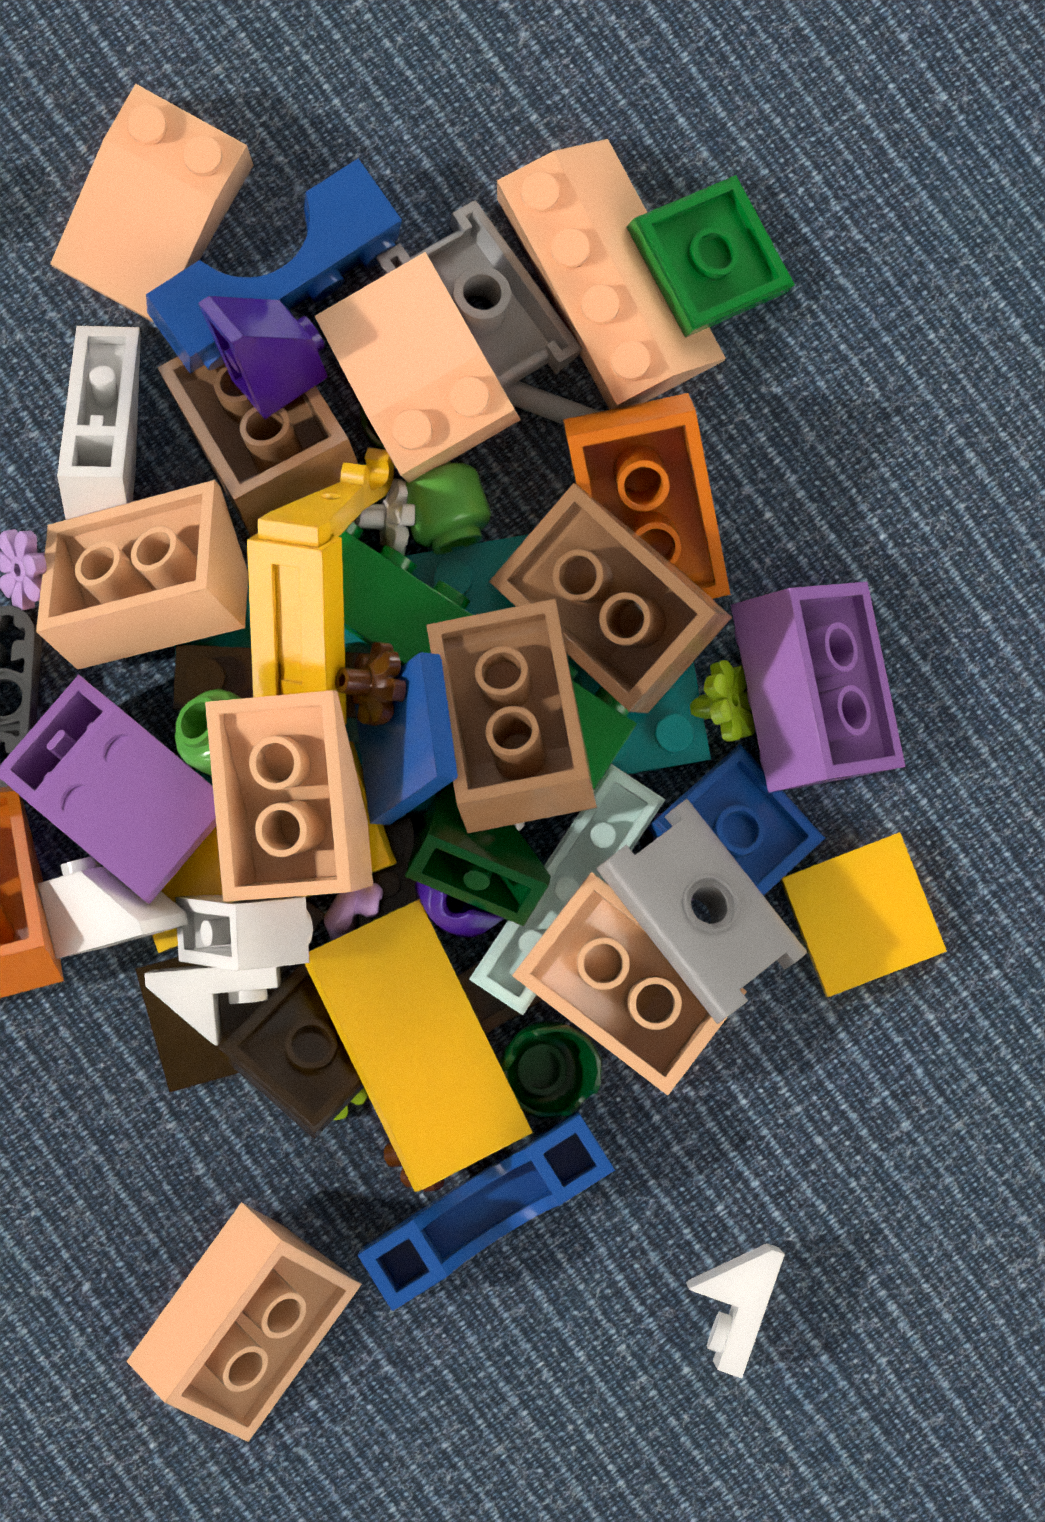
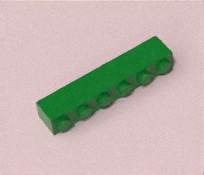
[339,522,637,789]

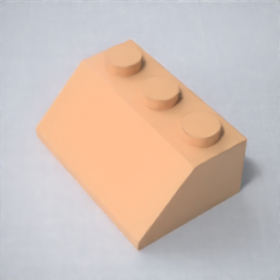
[36,480,248,670]
[127,1202,362,1442]

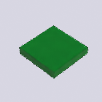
[626,175,795,338]

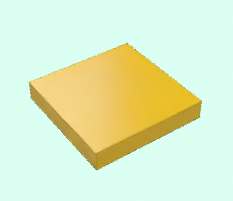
[780,832,947,997]

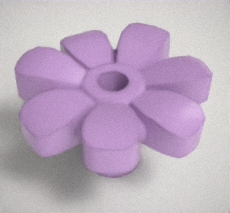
[0,529,47,610]

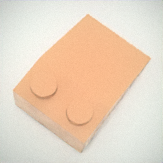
[50,84,253,323]
[315,252,521,483]
[205,690,373,902]
[512,872,747,1095]

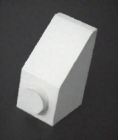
[38,857,189,959]
[175,895,313,971]

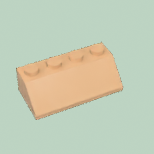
[497,139,726,410]

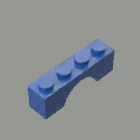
[146,158,402,374]
[358,1110,615,1311]

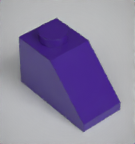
[198,296,328,419]

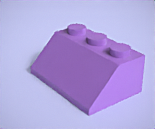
[731,582,905,793]

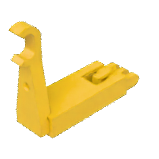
[247,447,394,725]

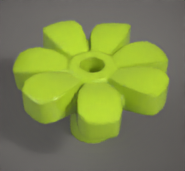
[690,660,756,742]

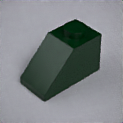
[405,785,551,927]

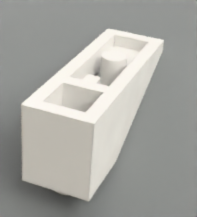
[57,326,141,520]

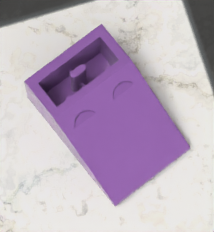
[0,674,216,904]

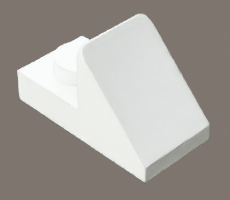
[145,965,281,1045]
[686,1243,785,1378]

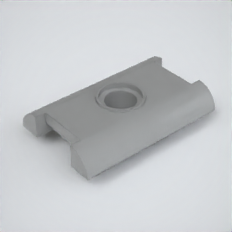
[376,200,582,394]
[596,799,807,1024]

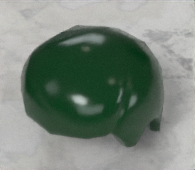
[500,1021,602,1119]

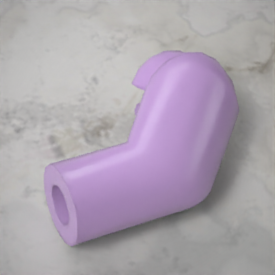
[324,883,383,941]

